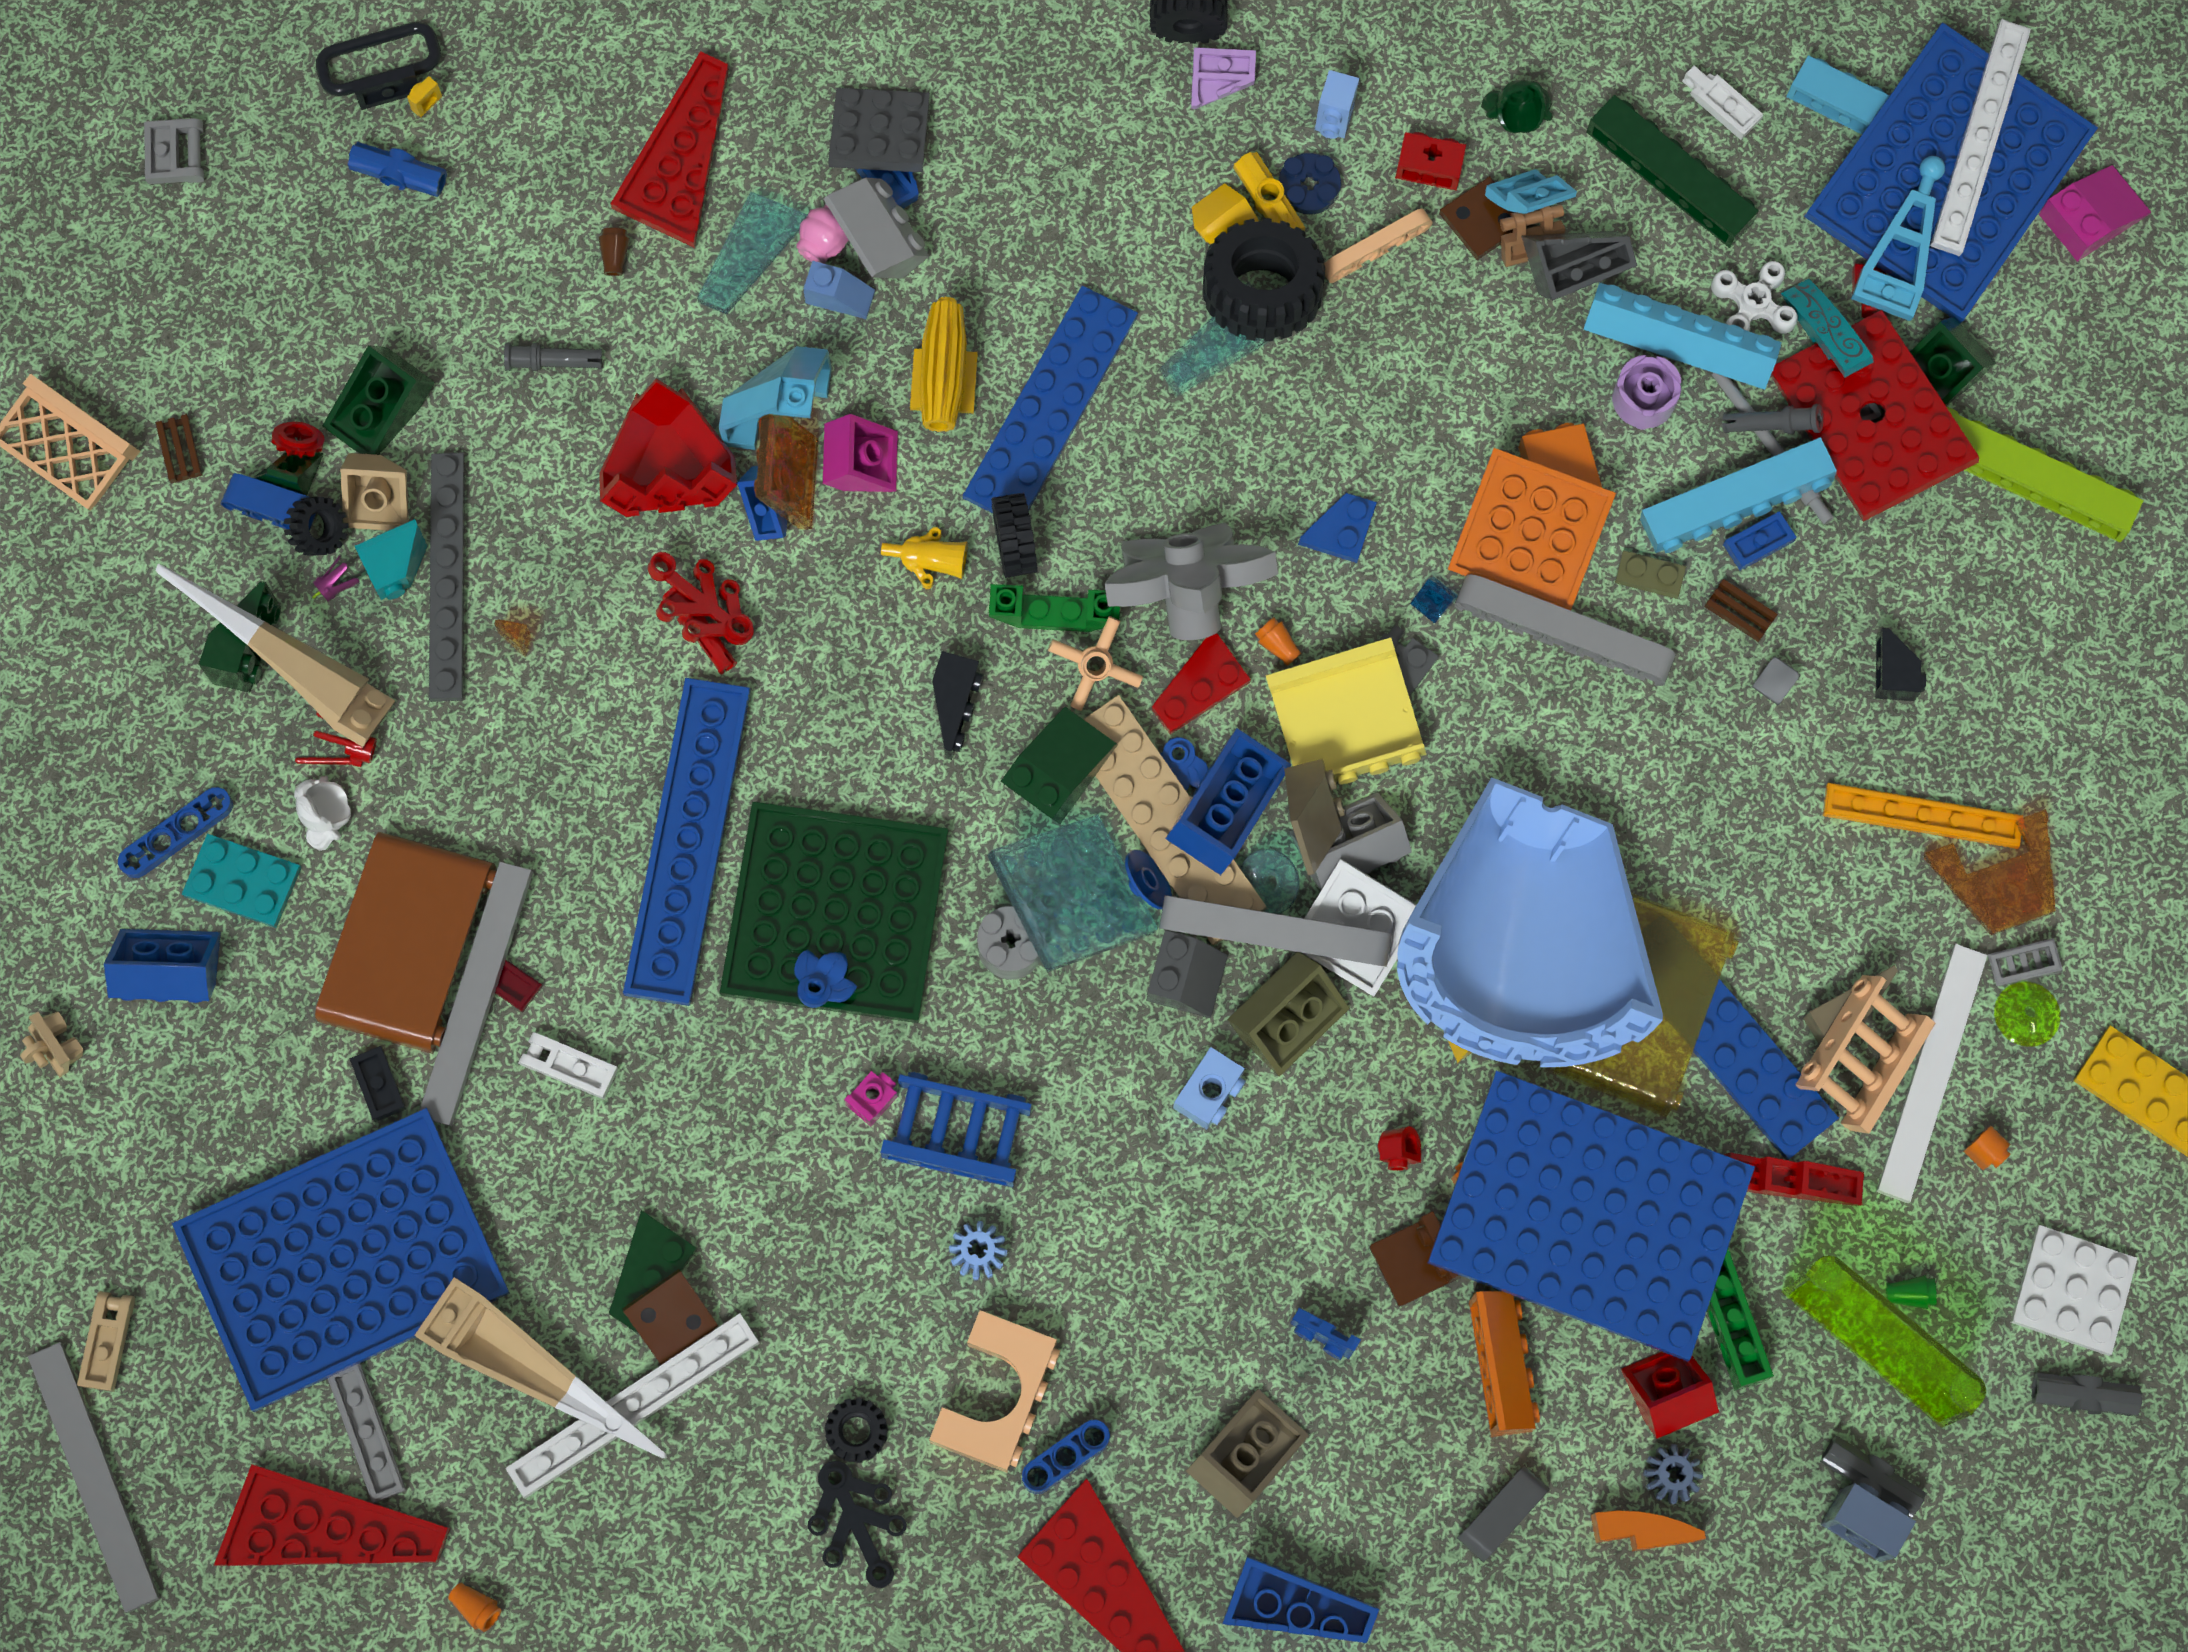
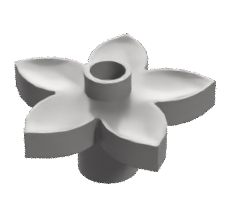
[1105,522,1278,640]

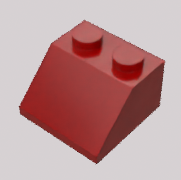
[1621,1352,1719,1439]

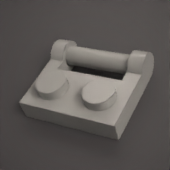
[144,118,204,184]

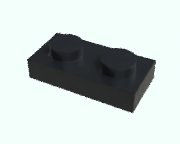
[349,1046,407,1122]

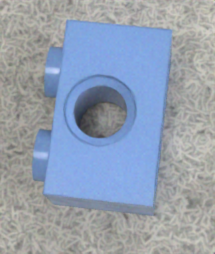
[1315,70,1359,139]
[1173,1047,1246,1130]

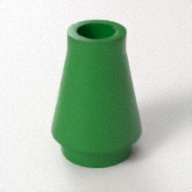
[1886,1275,1937,1309]

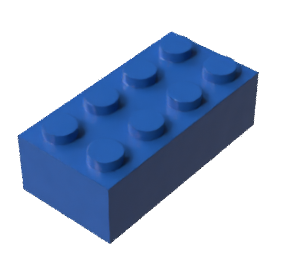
[1165,728,1292,876]

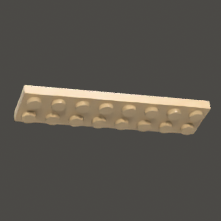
[1084,695,1268,946]

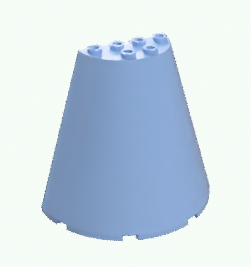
[1397,777,1663,1067]

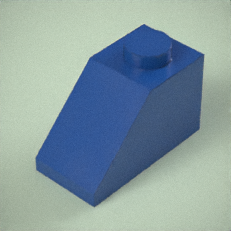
[737,463,789,541]

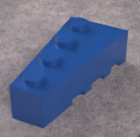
[1222,1555,1379,1643]

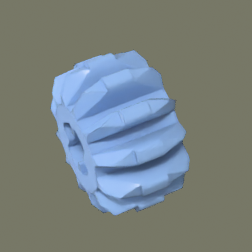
[949,1221,1007,1280]

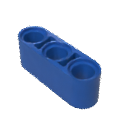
[220,473,316,531]
[1022,1420,1110,1494]

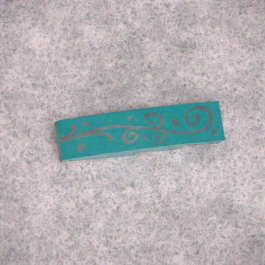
[1781,278,1873,377]

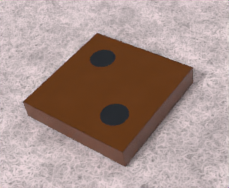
[1439,176,1527,260]
[622,1269,718,1365]

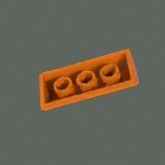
[1469,1291,1540,1437]

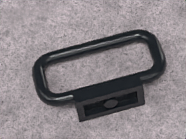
[316,22,441,110]

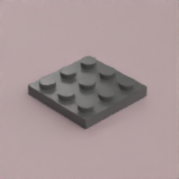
[828,88,930,172]

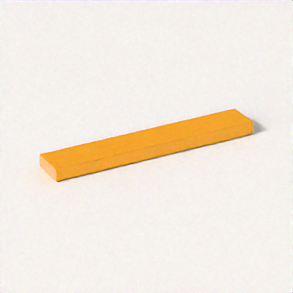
[1823,783,2023,849]

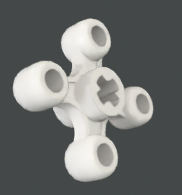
[1711,261,1798,334]

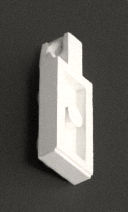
[1682,66,1763,140]

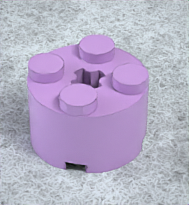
[1612,355,1681,430]

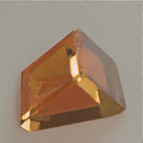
[494,619,531,657]

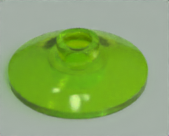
[1994,982,2061,1047]

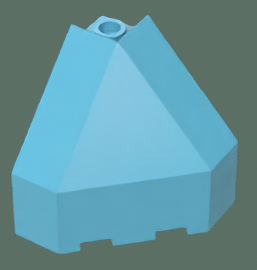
[719,346,832,450]

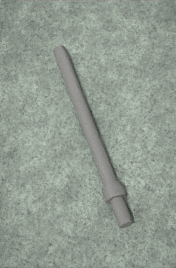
[1712,373,1834,525]

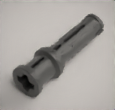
[504,342,603,371]
[1722,404,1823,434]

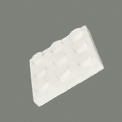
[1303,859,1416,997]
[2010,1225,2138,1356]

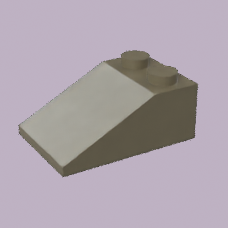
[1284,759,1345,876]
[1186,1389,1309,1518]

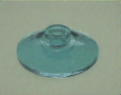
[1240,849,1299,914]

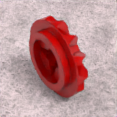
[272,422,325,458]

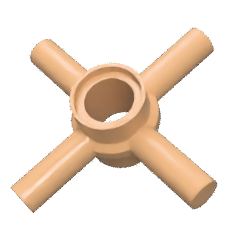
[1048,616,1143,711]

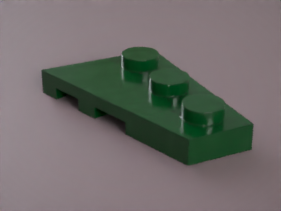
[609,1210,698,1334]

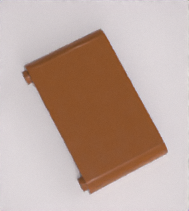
[315,832,496,1054]

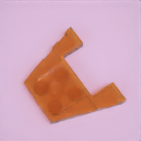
[1923,809,2056,936]

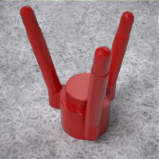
[295,712,377,767]

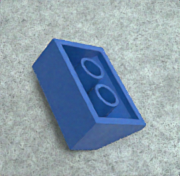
[104,929,221,1003]

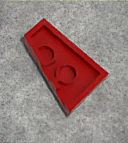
[1152,633,1251,735]

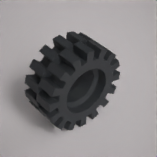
[284,497,349,556]
[825,1398,888,1463]

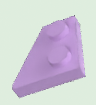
[1191,48,1256,109]

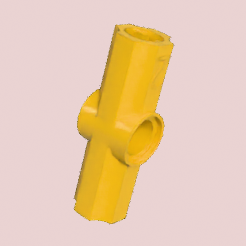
[1233,152,1305,231]

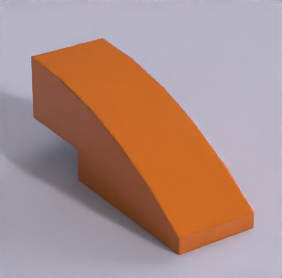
[1591,1511,1706,1552]

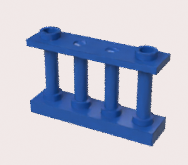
[880,1072,1032,1188]

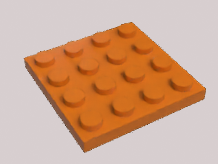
[1448,448,1616,611]

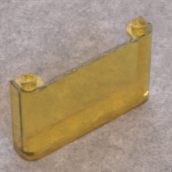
[1553,892,1739,1117]

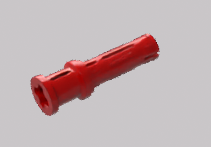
[662,587,737,675]

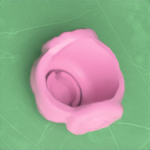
[797,204,849,264]

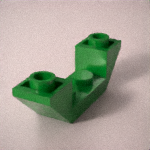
[989,584,1120,632]

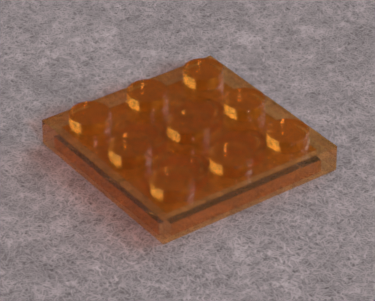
[754,414,818,530]

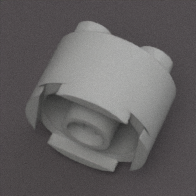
[977,906,1044,980]

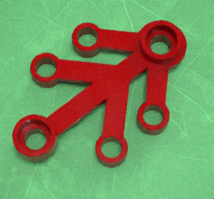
[647,552,754,645]

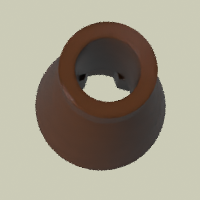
[598,227,630,276]

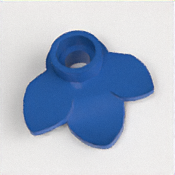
[1160,737,1209,791]
[794,950,857,1008]

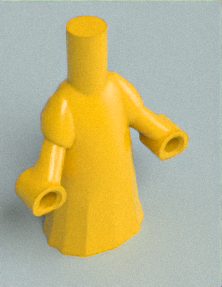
[881,527,968,589]

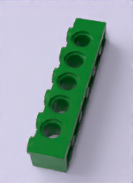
[1707,1249,1774,1391]

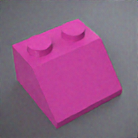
[823,414,898,492]

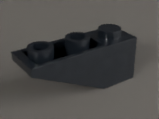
[932,651,984,760]

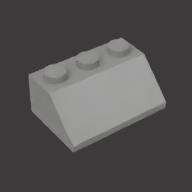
[824,177,930,279]
[1289,792,1412,890]

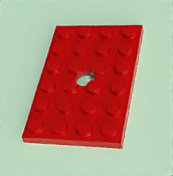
[1771,310,1979,522]

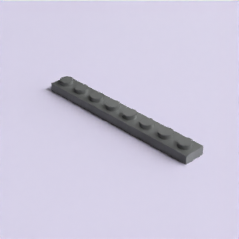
[429,453,465,702]

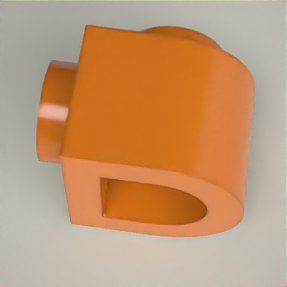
[1963,1125,2011,1170]

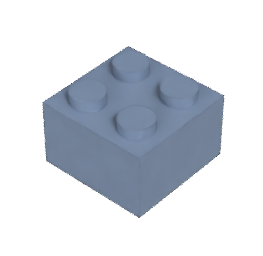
[1820,1483,1916,1562]

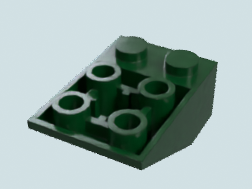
[198,581,281,693]

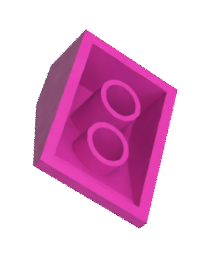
[2039,165,2151,262]

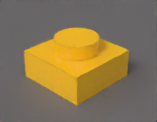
[407,76,442,118]

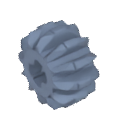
[1643,1444,1703,1505]

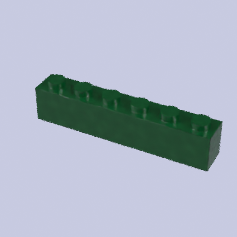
[1586,94,1759,248]

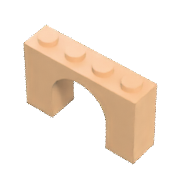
[929,1310,1061,1473]

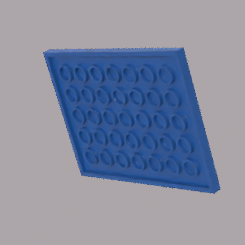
[1804,22,2098,324]
[1427,1070,1755,1361]
[172,1108,510,1412]

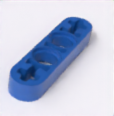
[118,787,233,878]

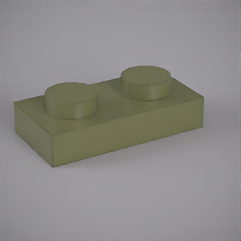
[1615,550,1686,599]

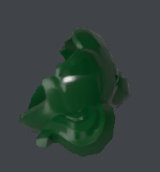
[1481,80,1553,134]

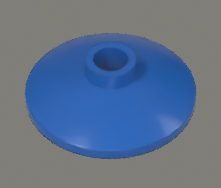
[1125,850,1172,909]

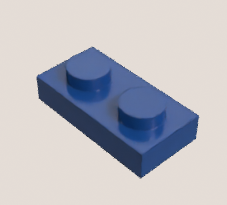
[1723,511,1797,571]

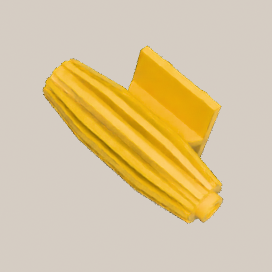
[910,297,978,432]

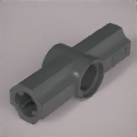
[2031,1373,2142,1417]
[1820,1436,1927,1518]

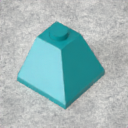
[355,519,428,600]

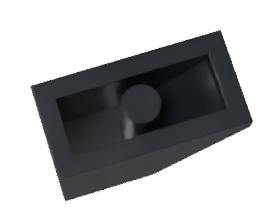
[1875,628,1926,701]

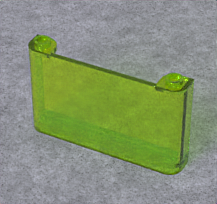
[1781,1255,1986,1428]

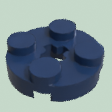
[1279,153,1341,215]

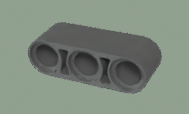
[1457,1465,1550,1562]

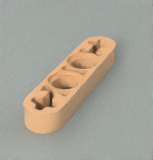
[1324,208,1433,283]

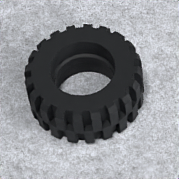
[1202,218,1325,342]

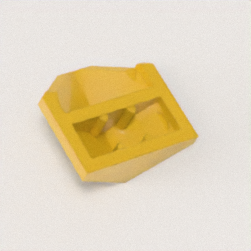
[1191,183,1259,244]

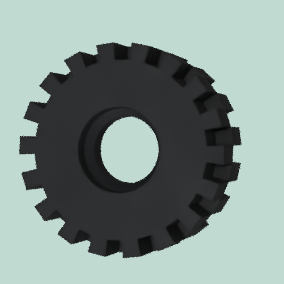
[1150,0,1228,44]
[991,492,1038,578]

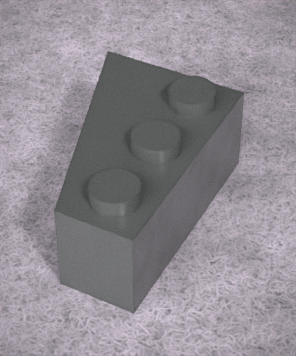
[1521,231,1637,301]

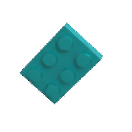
[182,834,302,928]

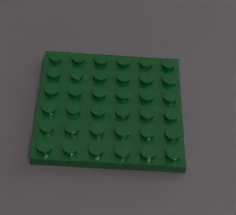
[720,801,949,1023]

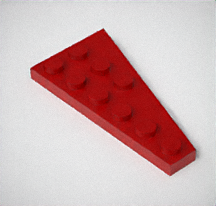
[610,51,729,248]
[214,1464,450,1566]
[1017,1478,1185,1652]

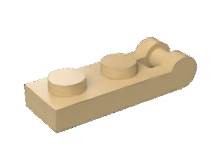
[77,1291,135,1392]

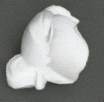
[294,776,351,851]

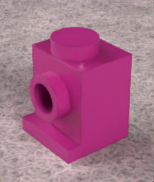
[844,1071,898,1127]

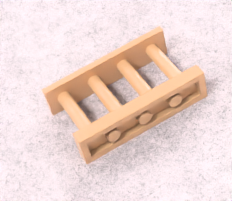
[1795,975,1936,1134]

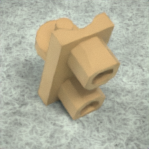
[20,1012,83,1078]

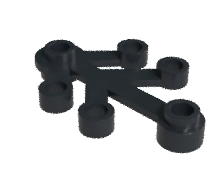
[808,1461,907,1589]

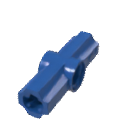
[348,142,447,197]

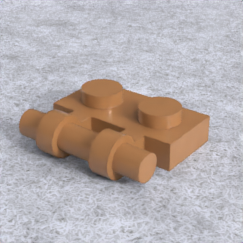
[1500,204,1565,267]

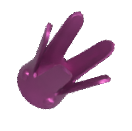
[312,555,360,602]

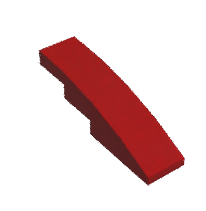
[1724,1152,1864,1206]

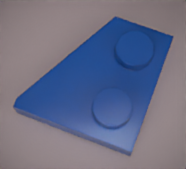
[1298,493,1377,563]

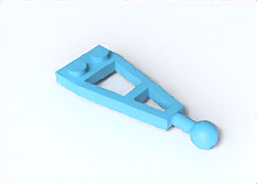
[1851,156,1945,321]

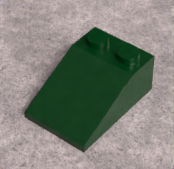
[322,345,435,455]
[1000,707,1118,824]

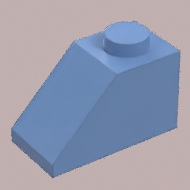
[803,261,875,319]

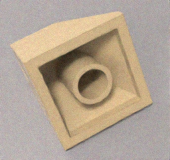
[340,453,409,531]

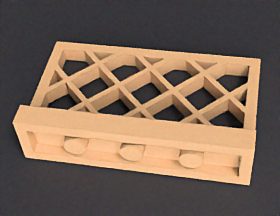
[0,374,141,511]

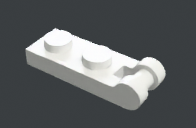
[518,1032,618,1099]

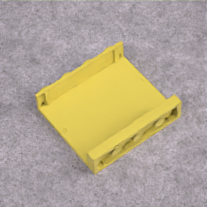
[1265,637,1427,785]

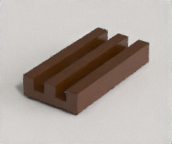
[155,414,203,484]
[1704,579,1778,642]

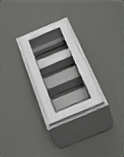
[1988,938,2063,987]

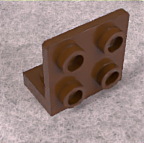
[1370,1211,1461,1307]

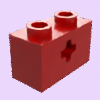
[1395,132,1466,191]

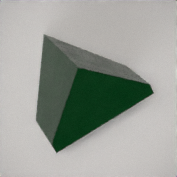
[252,452,323,496]

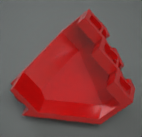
[599,378,737,517]

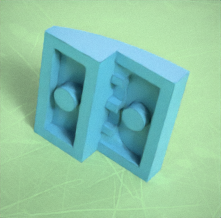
[1485,169,1577,214]

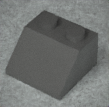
[1146,930,1228,1019]

